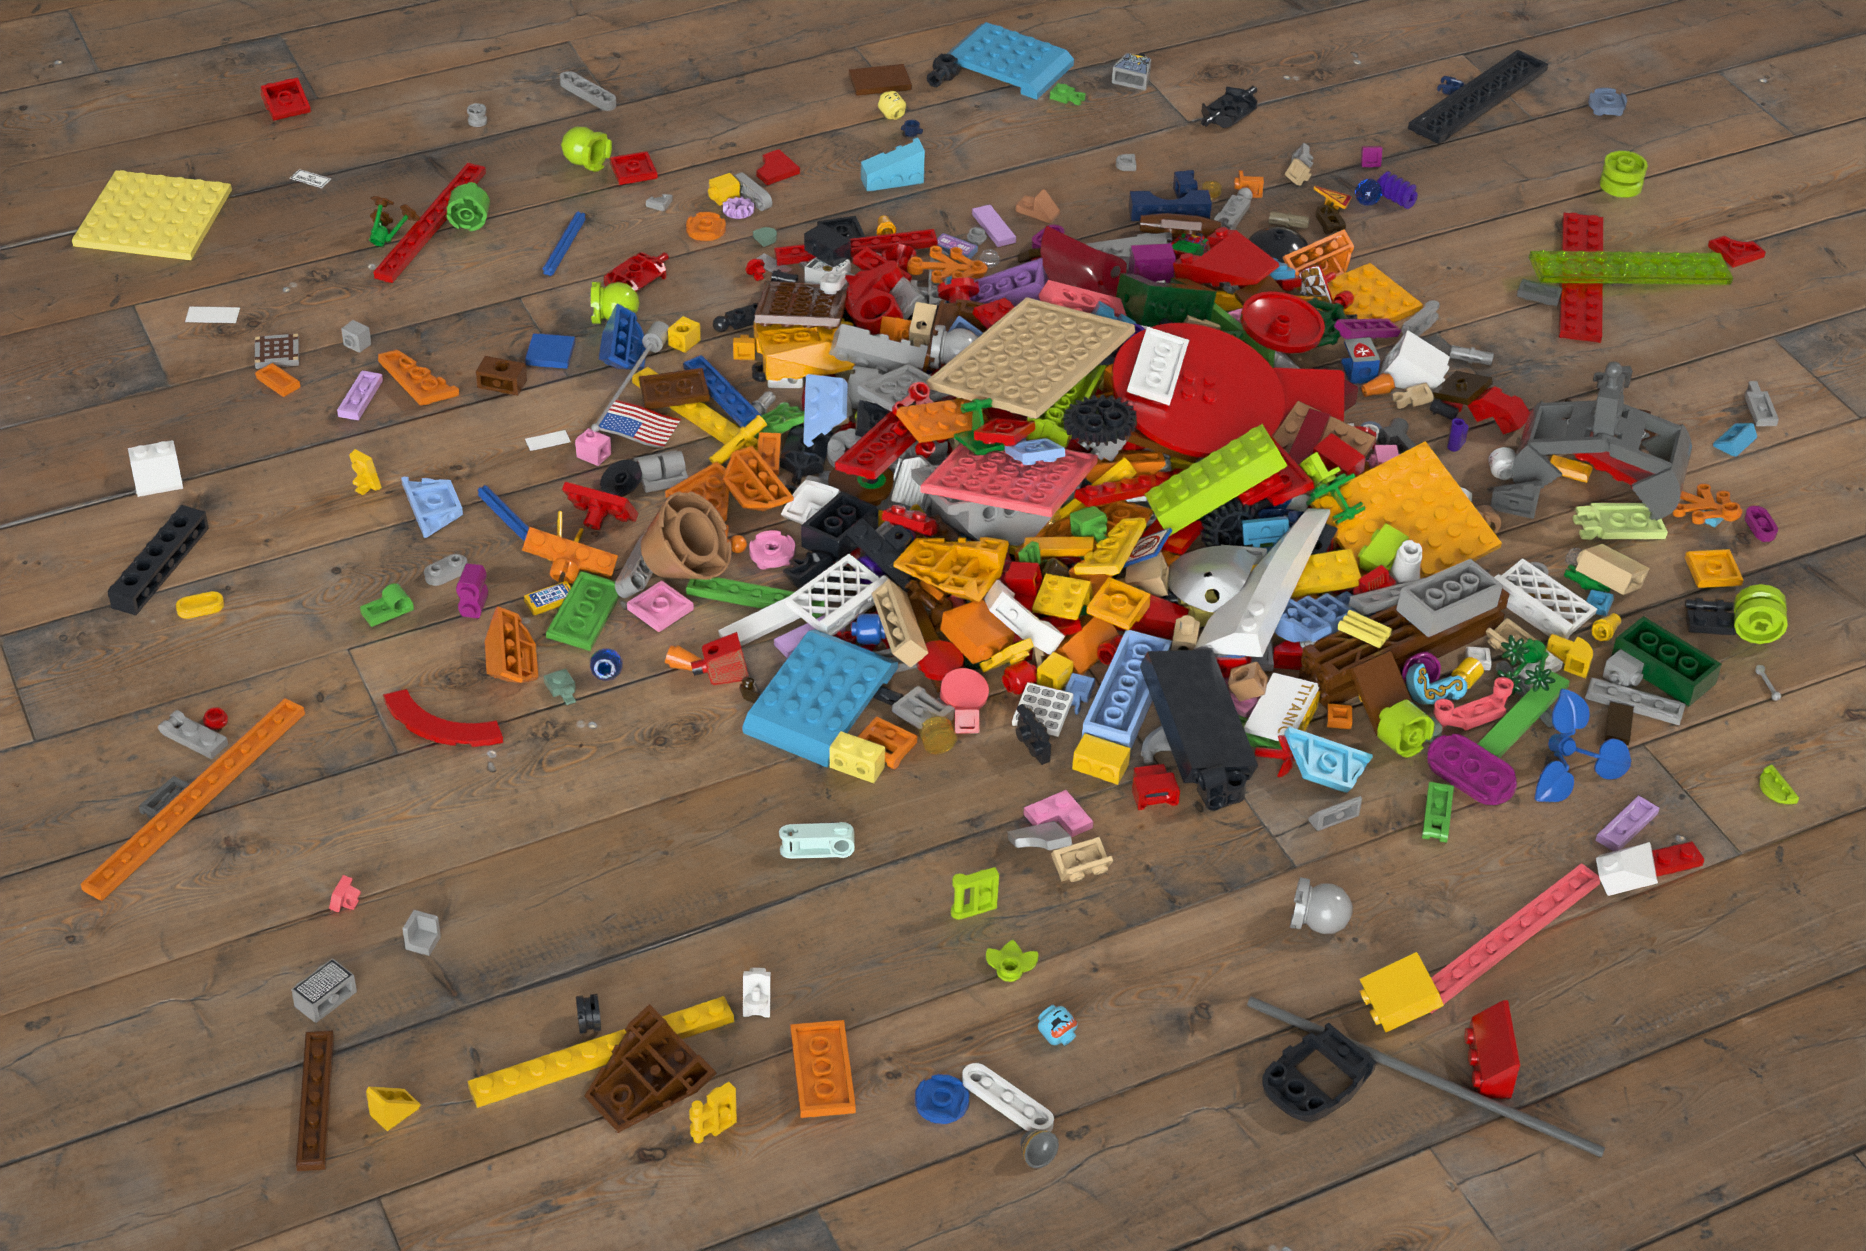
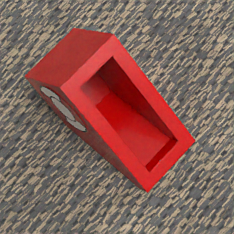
[1273,638,1322,670]

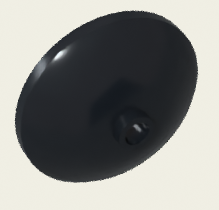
[1249,227,1308,263]

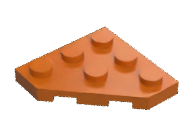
[665,462,730,522]

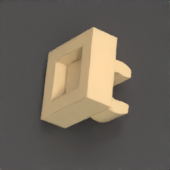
[1285,158,1312,186]

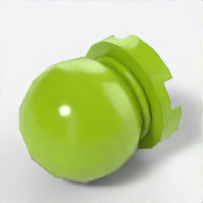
[561,127,612,172]
[591,282,640,324]

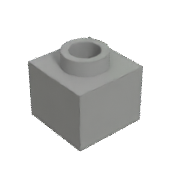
[341,320,371,353]

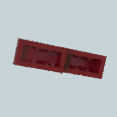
[1289,408,1331,465]

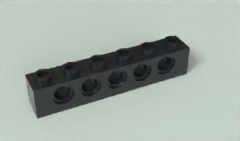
[108,505,209,615]

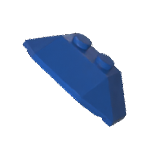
[599,304,646,370]

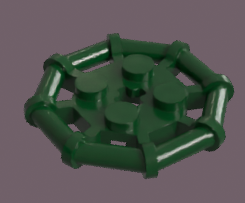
[1306,298,1348,351]

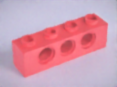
[1038,280,1126,317]

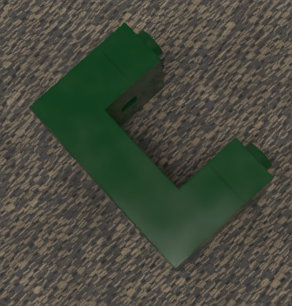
[1116,273,1217,327]

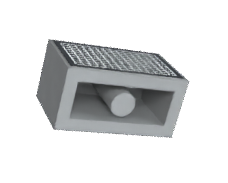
[291,958,357,1023]

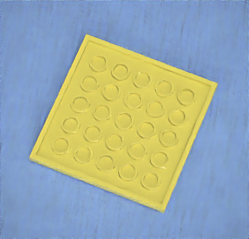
[72,170,232,260]

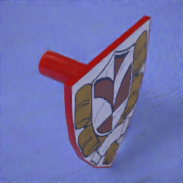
[1295,265,1336,303]

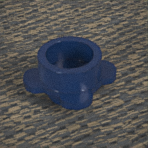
[901,120,923,137]

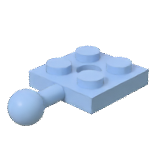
[1005,438,1065,465]

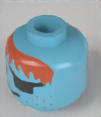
[1038,1005,1078,1046]

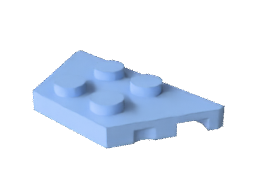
[803,374,848,447]
[401,477,463,538]

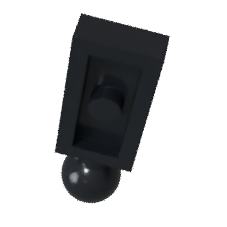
[713,303,759,332]

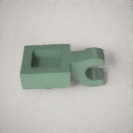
[544,668,576,705]

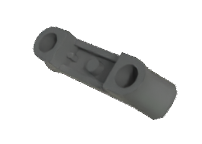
[1378,418,1416,454]

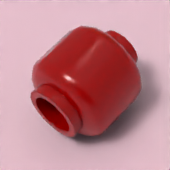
[1002,660,1037,695]

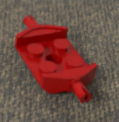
[603,252,669,292]

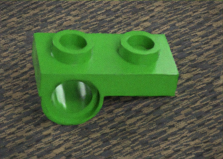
[360,583,414,627]

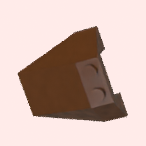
[584,1004,717,1133]

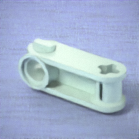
[779,822,855,859]

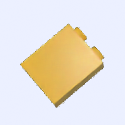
[1359,952,1444,1032]

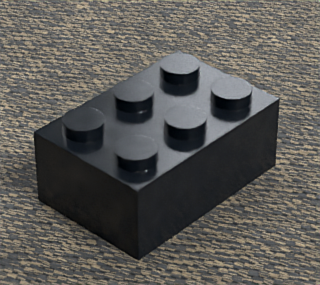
[801,491,878,563]

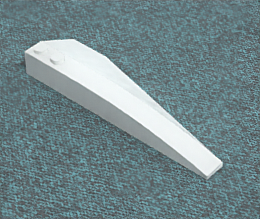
[1194,508,1330,657]

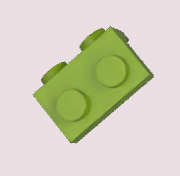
[1299,452,1341,489]

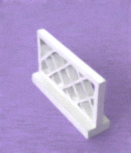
[784,554,890,636]
[1494,558,1597,640]

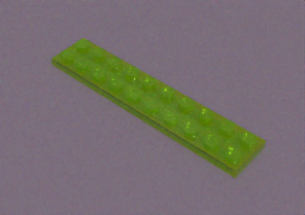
[1528,250,1733,285]

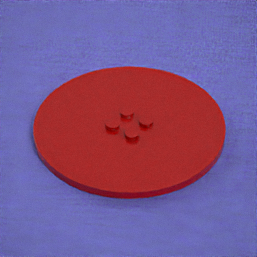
[1111,323,1285,458]

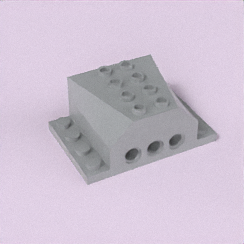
[911,465,1074,546]

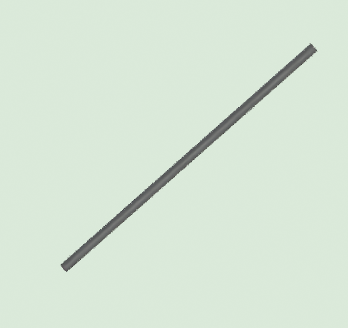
[1247,996,1605,1158]

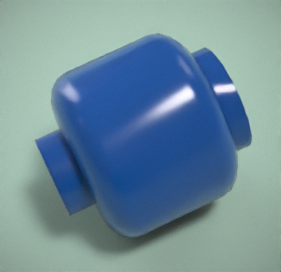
[852,614,885,645]

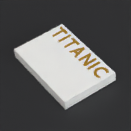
[1244,673,1319,741]

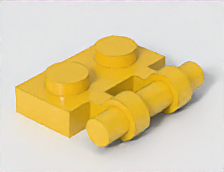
[689,1082,737,1143]

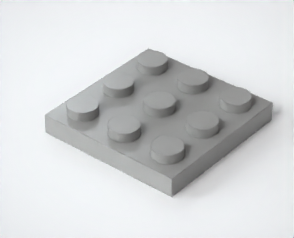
[858,364,949,412]

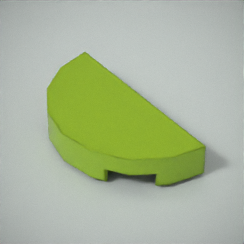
[1759,764,1799,805]

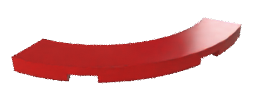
[383,689,503,747]

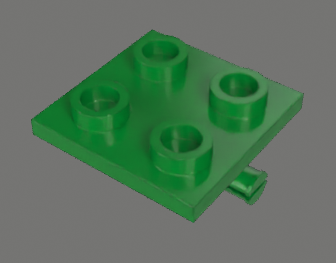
[954,398,1005,455]
[1306,473,1365,525]

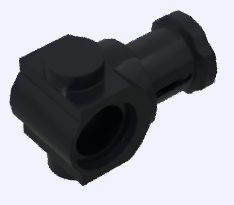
[926,53,961,88]

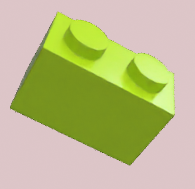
[1358,523,1409,573]

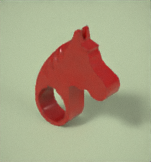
[845,261,904,336]

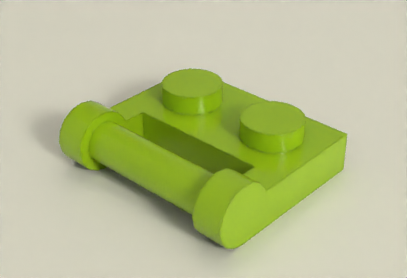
[951,867,999,920]

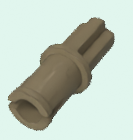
[1269,211,1309,228]

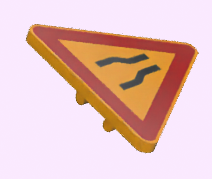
[1313,186,1352,210]

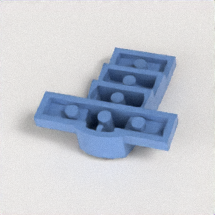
[1274,591,1376,642]

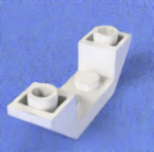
[984,580,1065,655]

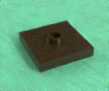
[1432,371,1493,405]

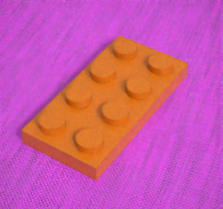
[896,398,990,443]
[790,1020,856,1118]

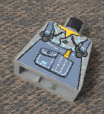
[1112,53,1151,91]

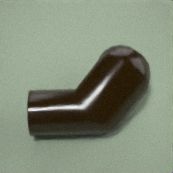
[739,677,762,703]

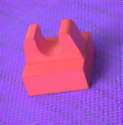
[329,875,361,913]

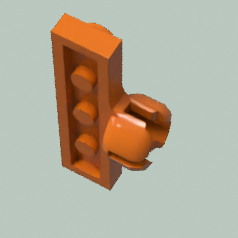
[522,527,618,584]

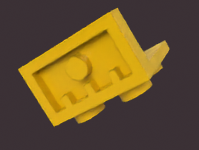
[1032,574,1093,620]

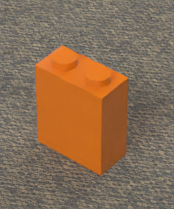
[940,599,1015,664]

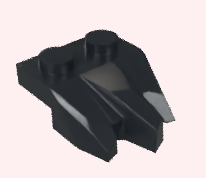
[782,551,850,594]

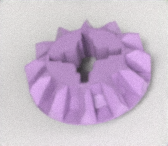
[723,196,754,219]

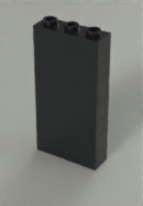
[1140,650,1258,784]

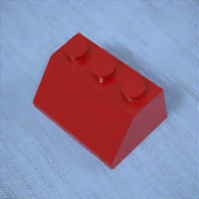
[1464,1000,1520,1099]

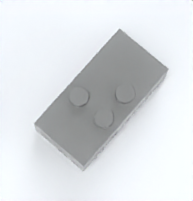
[1396,559,1503,637]

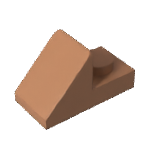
[1016,189,1060,224]

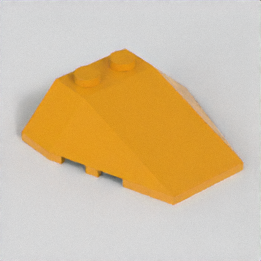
[893,537,1009,602]

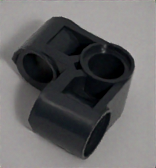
[1197,764,1246,811]

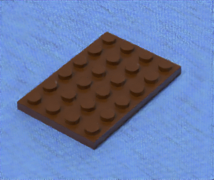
[755,281,848,329]

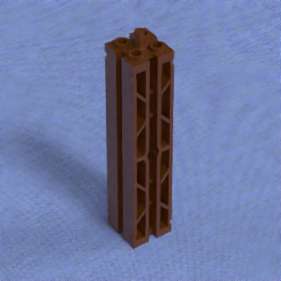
[1298,588,1509,709]

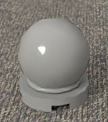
[930,325,978,369]
[1290,877,1353,934]

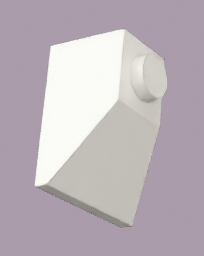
[1596,842,1658,896]

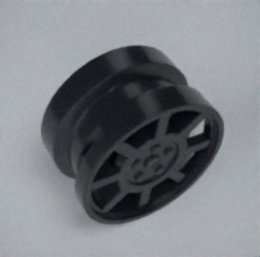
[576,993,601,1034]

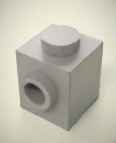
[1603,649,1644,688]

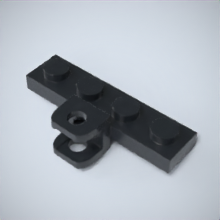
[845,518,921,593]

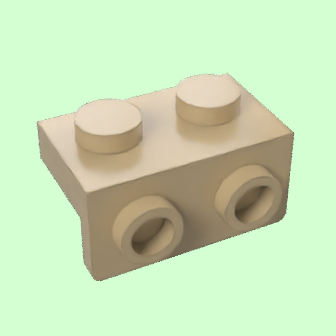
[1486,618,1536,664]
[1051,837,1113,882]

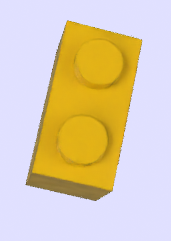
[1072,733,1131,785]

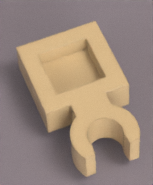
[1393,383,1434,409]

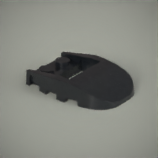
[1262,1023,1377,1122]

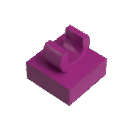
[1361,146,1382,167]

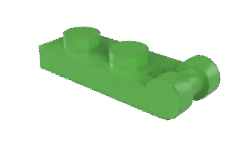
[1422,782,1454,843]

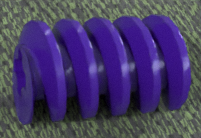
[1374,171,1418,209]

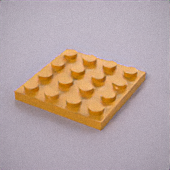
[1327,263,1423,323]

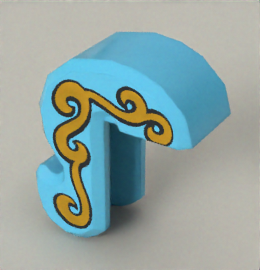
[1406,663,1467,705]

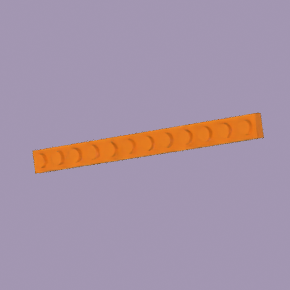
[81,698,305,901]

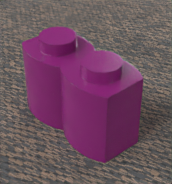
[456,563,488,619]

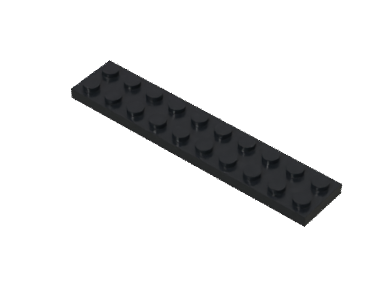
[1408,50,1548,144]

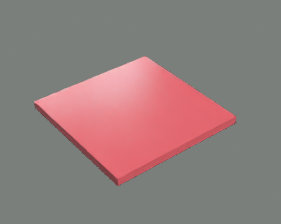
[921,443,1098,517]

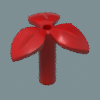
[1255,735,1295,777]

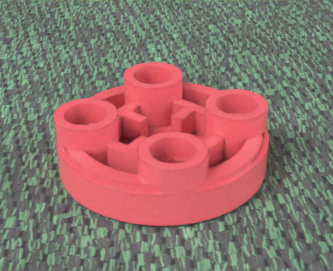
[940,668,989,709]

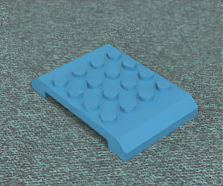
[947,22,1074,100]
[742,629,898,768]

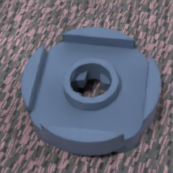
[1588,87,1627,116]

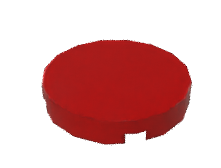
[916,640,964,681]

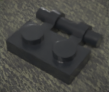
[1685,597,1736,635]
[1016,704,1051,765]

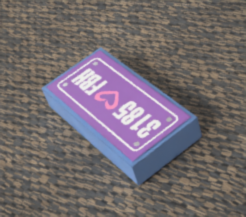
[937,233,978,259]

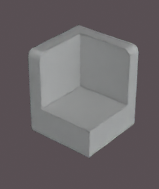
[403,910,441,956]

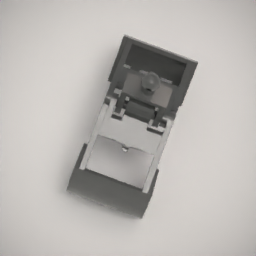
[1512,361,1692,521]

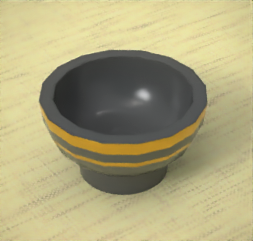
[1020,1130,1059,1169]

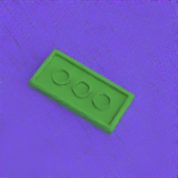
[546,571,620,651]

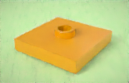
[1684,549,1744,588]

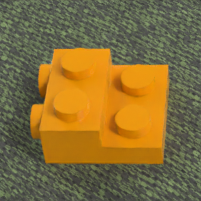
[1087,577,1151,631]

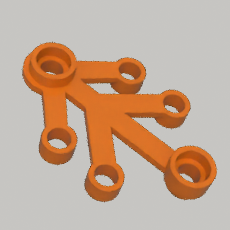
[907,246,988,283]
[1672,484,1742,524]

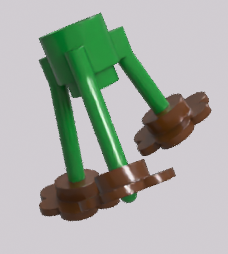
[369,196,420,247]

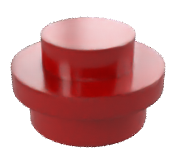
[203,707,228,730]

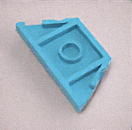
[1284,727,1373,793]

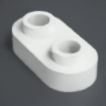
[820,272,845,294]

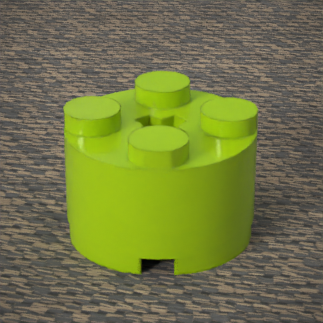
[1377,699,1434,758]

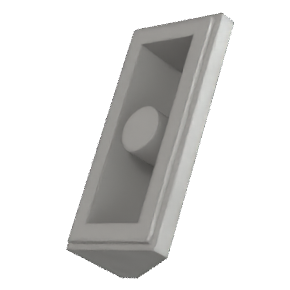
[1308,796,1362,831]

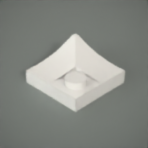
[781,480,841,524]

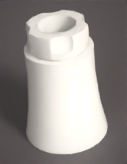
[1389,540,1422,585]

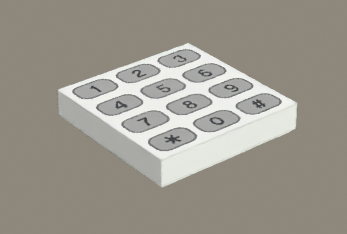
[1012,682,1073,737]

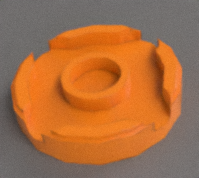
[686,212,726,241]

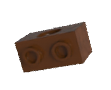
[476,356,527,396]

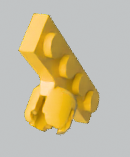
[1055,457,1137,520]

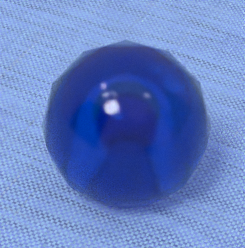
[1355,178,1382,206]
[590,648,623,681]

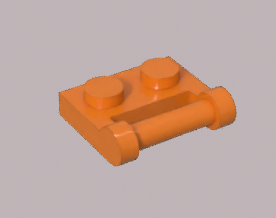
[858,716,917,770]

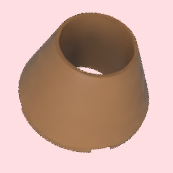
[641,491,731,580]

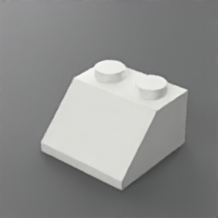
[128,440,183,497]

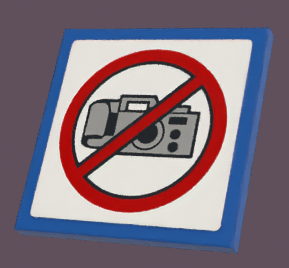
[1123,528,1172,568]

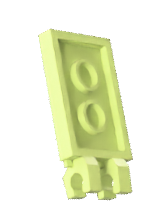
[1572,503,1668,540]

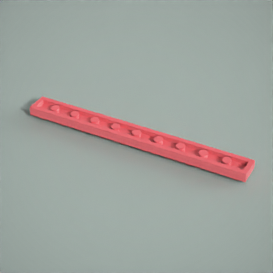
[1430,863,1601,1014]

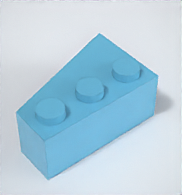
[861,138,925,191]

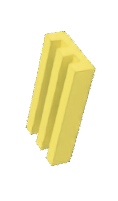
[1338,610,1392,648]

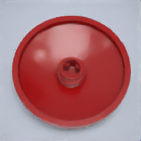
[1240,291,1325,353]

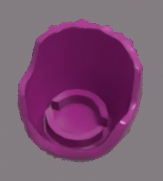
[1402,652,1441,684]

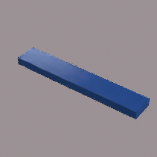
[683,355,761,427]

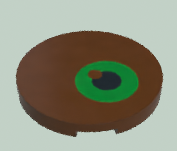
[828,467,894,506]

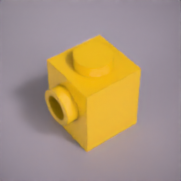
[708,173,740,206]
[1037,652,1073,690]

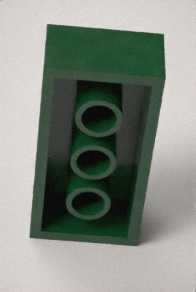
[1611,616,1722,707]

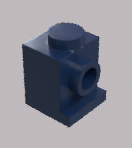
[1173,170,1198,199]

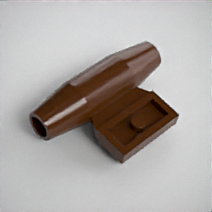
[1140,213,1221,239]

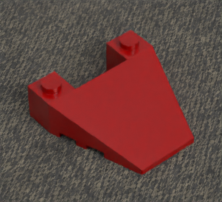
[1173,227,1279,287]

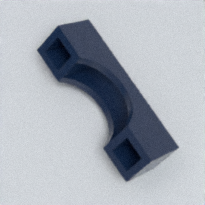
[1128,190,1212,221]

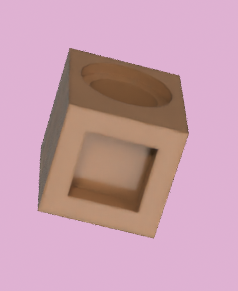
[1228,662,1268,702]

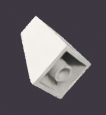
[1379,330,1450,392]

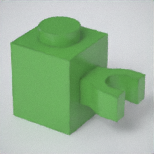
[1070,506,1107,543]

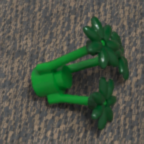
[1494,635,1556,695]

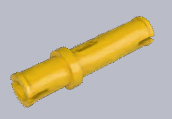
[709,415,767,465]

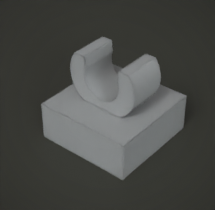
[1291,143,1314,168]

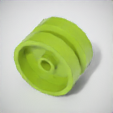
[1600,151,1648,198]
[1733,584,1788,644]

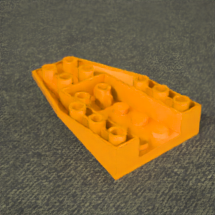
[754,321,856,381]

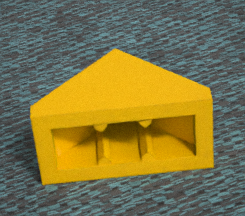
[366,1087,421,1131]

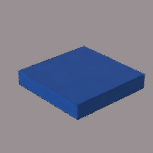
[525,333,575,369]

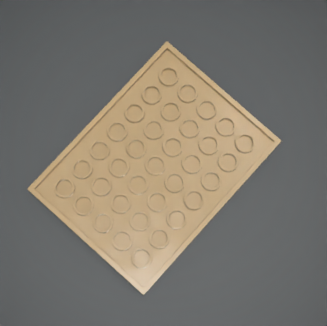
[926,297,1135,419]

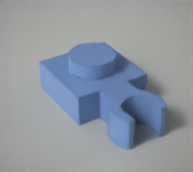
[1065,673,1095,714]

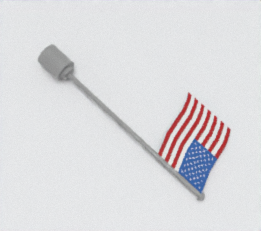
[591,321,681,449]

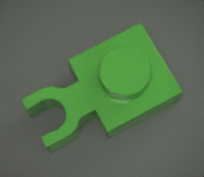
[1050,83,1086,106]

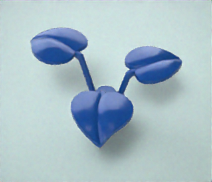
[1535,689,1632,802]

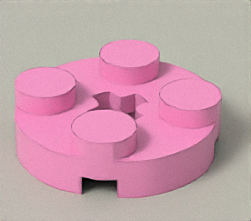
[749,530,795,570]

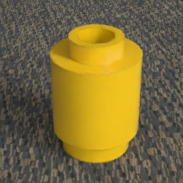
[1451,657,1484,689]

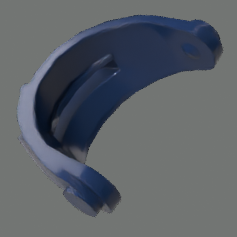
[1257,509,1304,528]

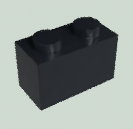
[804,223,851,267]

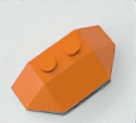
[1282,229,1354,276]
[723,446,794,511]
[1085,450,1166,484]
[485,606,538,683]

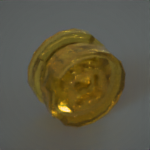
[919,716,957,754]

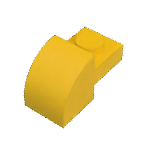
[1546,634,1593,679]

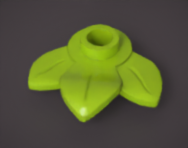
[986,940,1038,982]

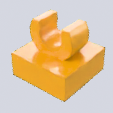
[733,334,755,360]

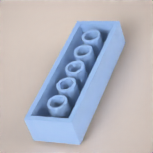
[1082,630,1172,751]

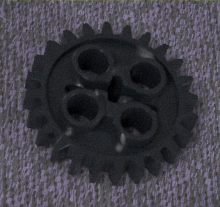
[1063,395,1137,446]

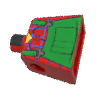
[1171,232,1209,260]

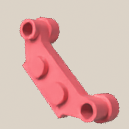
[1433,677,1514,731]

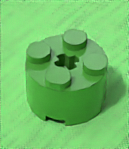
[447,182,490,231]

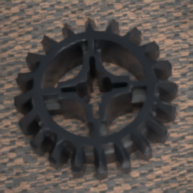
[1200,498,1260,547]

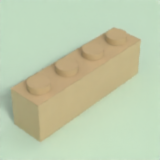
[871,579,928,667]

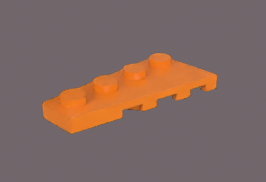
[378,350,459,406]

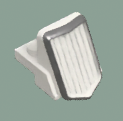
[888,455,933,512]

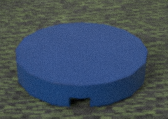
[915,1074,969,1124]

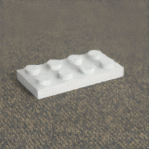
[1127,327,1189,405]

